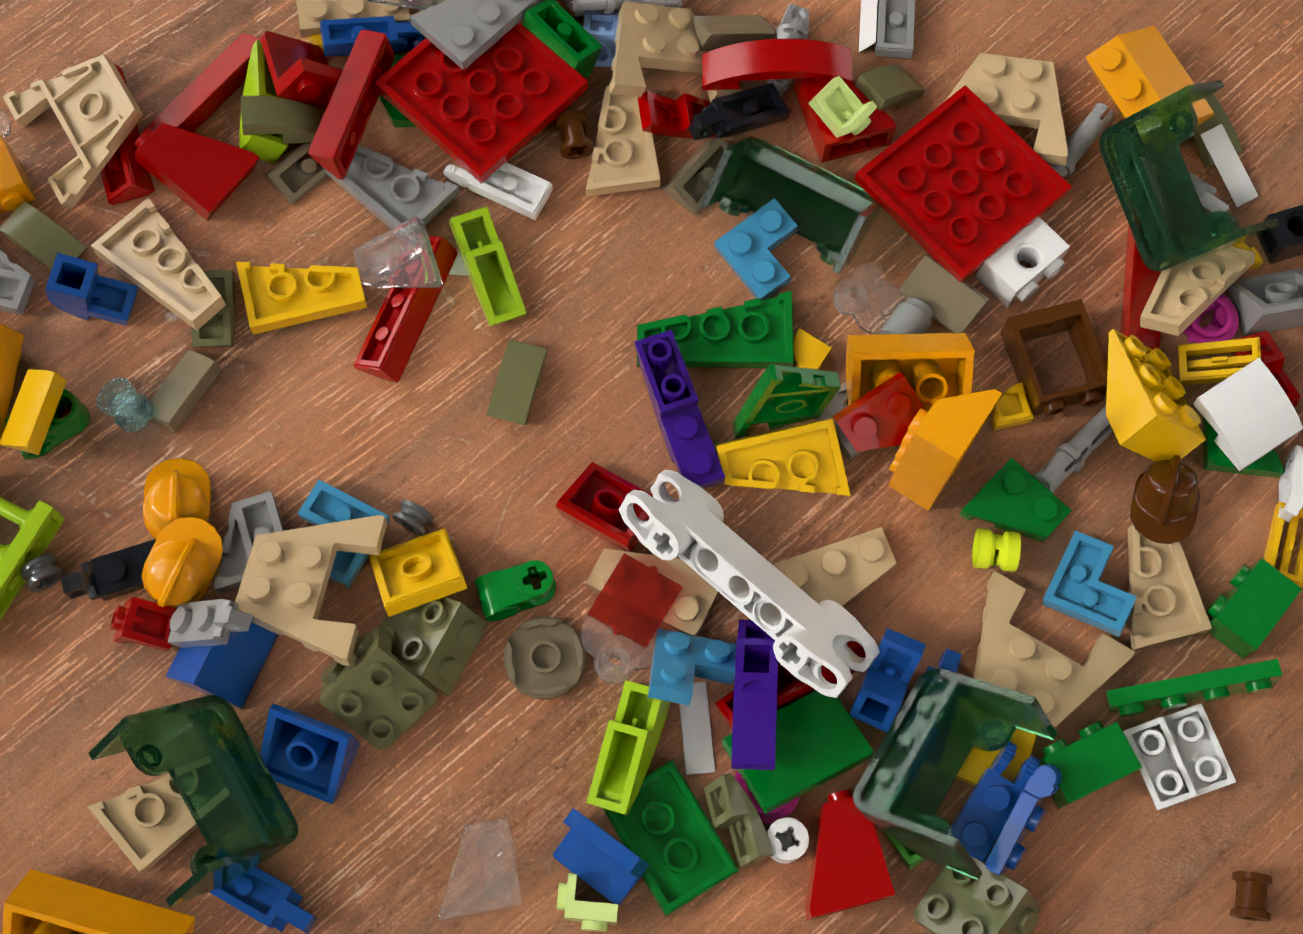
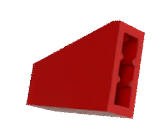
[793,78,896,163]
[134,122,260,221]
[805,789,895,921]

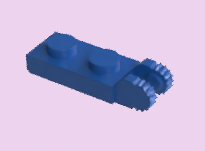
[943,741,1040,862]
[984,763,1063,876]

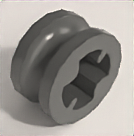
[392,499,434,535]
[20,554,64,592]

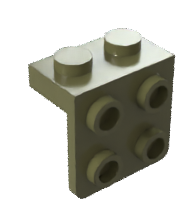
[381,597,488,696]
[319,624,437,750]
[913,851,1040,934]

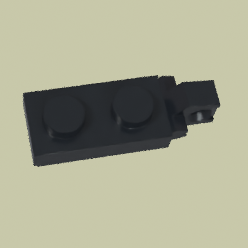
[688,83,791,140]
[61,539,156,601]

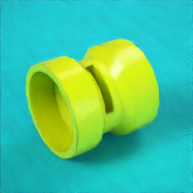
[972,528,1021,572]

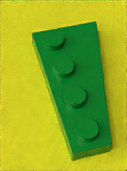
[637,291,793,368]
[1105,659,1282,717]

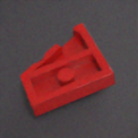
[833,372,926,452]

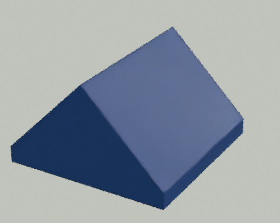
[166,622,278,709]
[256,703,360,804]

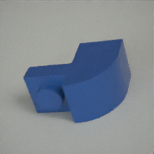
[45,252,138,326]
[849,628,926,732]

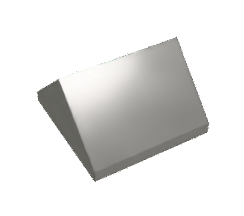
[1227,268,1303,336]

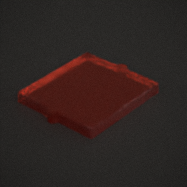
[587,553,683,649]

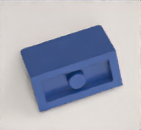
[553,808,649,906]

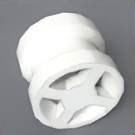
[766,817,809,864]

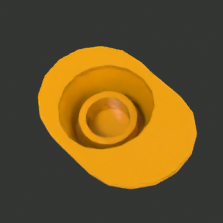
[143,458,211,539]
[142,516,223,608]

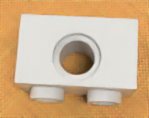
[975,217,1070,308]

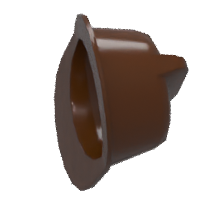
[1130,455,1200,544]

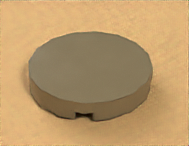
[504,617,586,700]

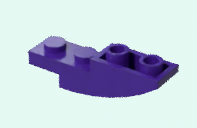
[634,330,725,489]
[731,619,779,770]

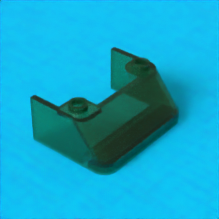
[1099,80,1279,271]
[701,136,881,274]
[853,668,1057,880]
[88,695,298,907]

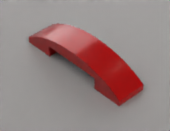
[702,39,852,91]

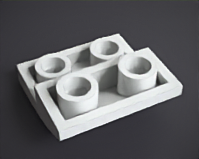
[1193,358,1303,471]
[1123,703,1236,811]

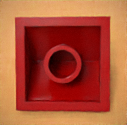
[555,462,653,552]

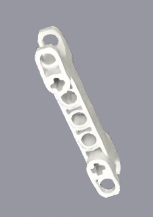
[619,470,880,698]

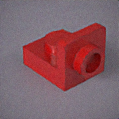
[110,596,177,652]

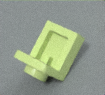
[808,76,877,138]
[557,873,618,932]

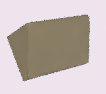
[693,15,776,50]
[662,136,743,215]
[263,143,327,205]
[899,253,989,333]
[142,350,222,433]

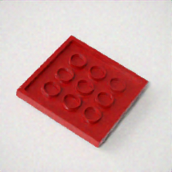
[374,22,588,184]
[854,85,1072,283]

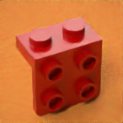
[260,31,343,109]

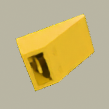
[1106,329,1206,462]

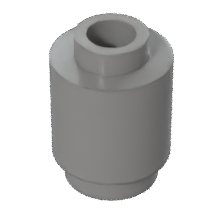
[879,298,933,334]

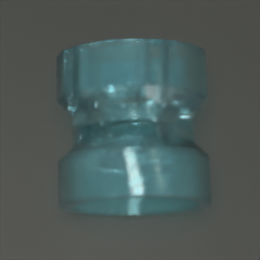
[96,377,154,432]

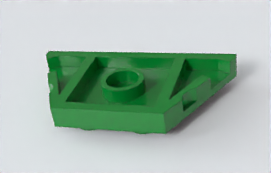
[732,364,841,438]

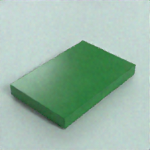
[722,690,874,814]
[602,760,739,917]

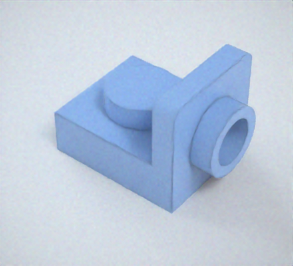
[583,11,619,67]

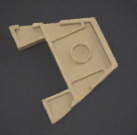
[609,1,743,103]
[945,53,1068,166]
[2,54,143,209]
[235,515,387,666]
[971,571,1135,737]

